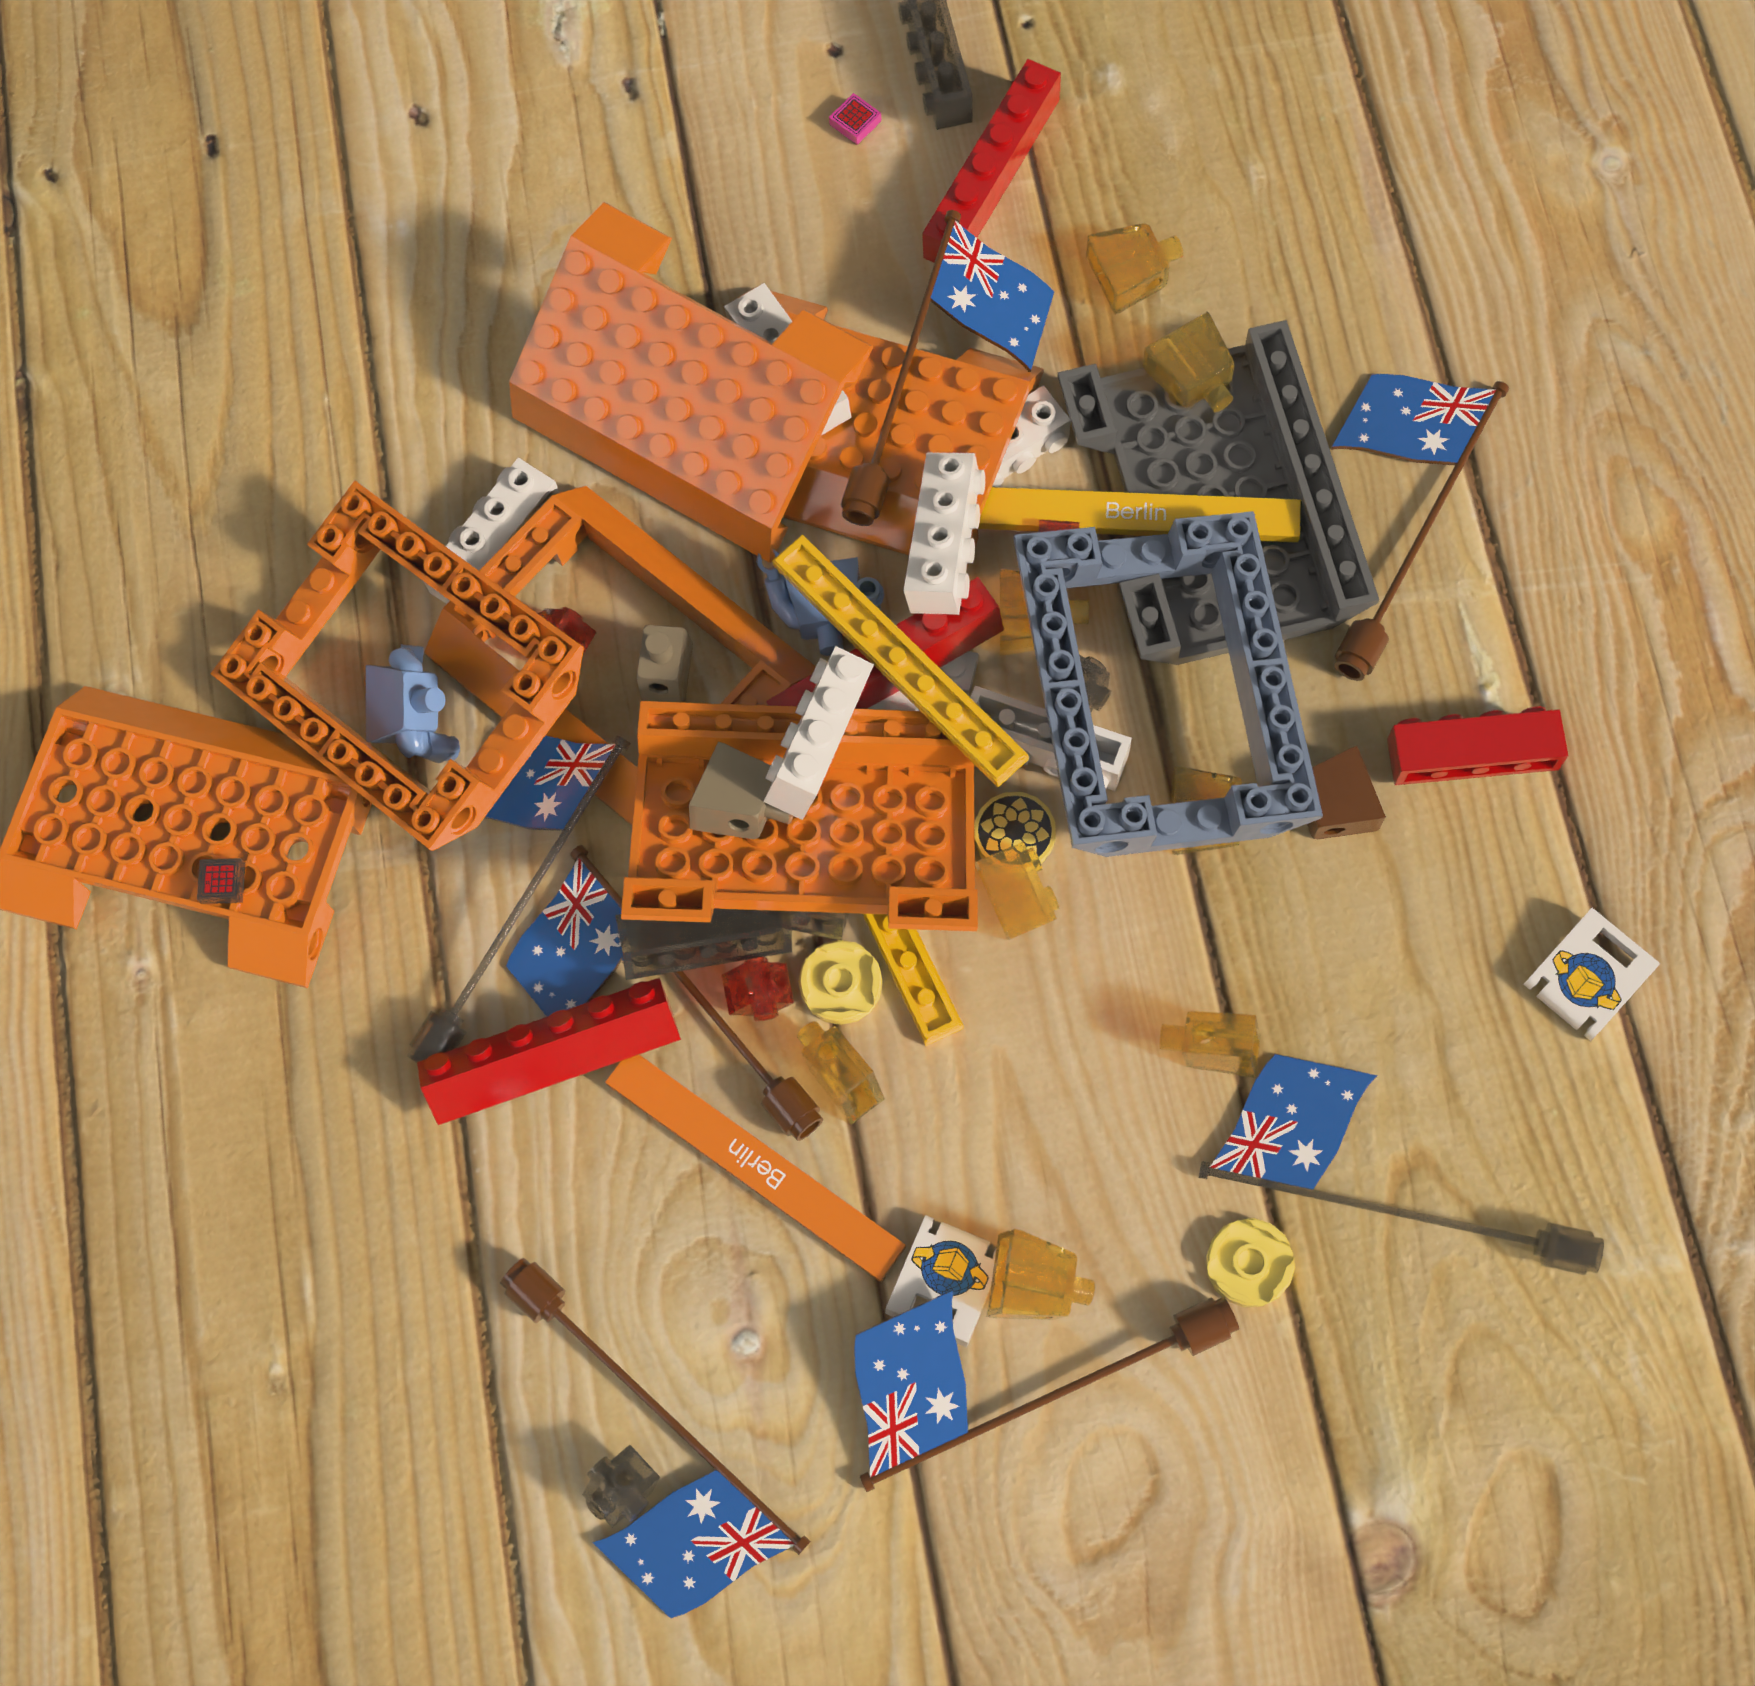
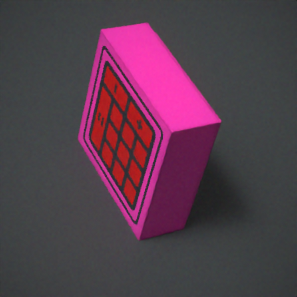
[829,93,882,145]

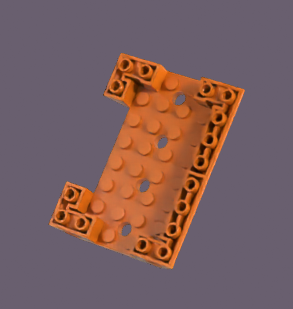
[0,686,372,988]

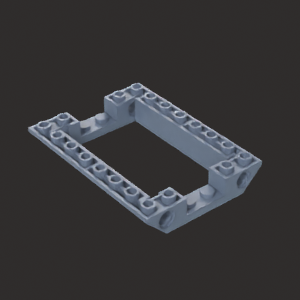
[1013,511,1323,857]

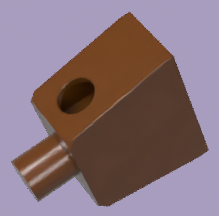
[1307,746,1386,840]

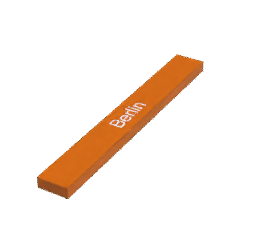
[605,1055,906,1282]

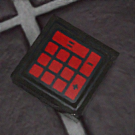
[197,858,246,904]

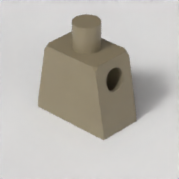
[637,625,693,703]
[689,742,794,839]

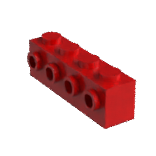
[1387,706,1569,786]

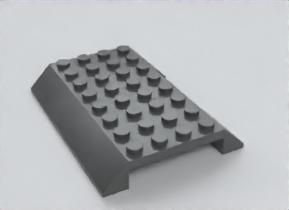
[1057,320,1380,665]

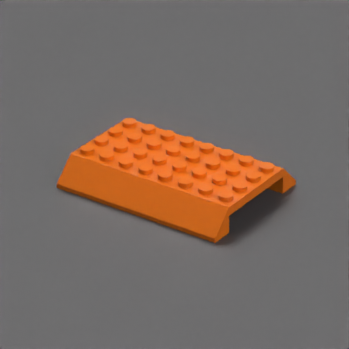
[509,202,873,563]
[738,287,1044,569]
[621,701,978,931]

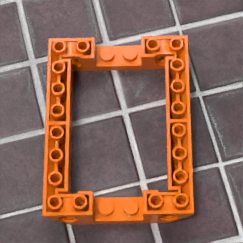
[210,480,584,851]
[424,486,816,826]

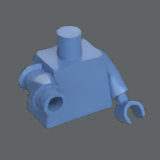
[756,549,884,656]
[366,644,460,763]

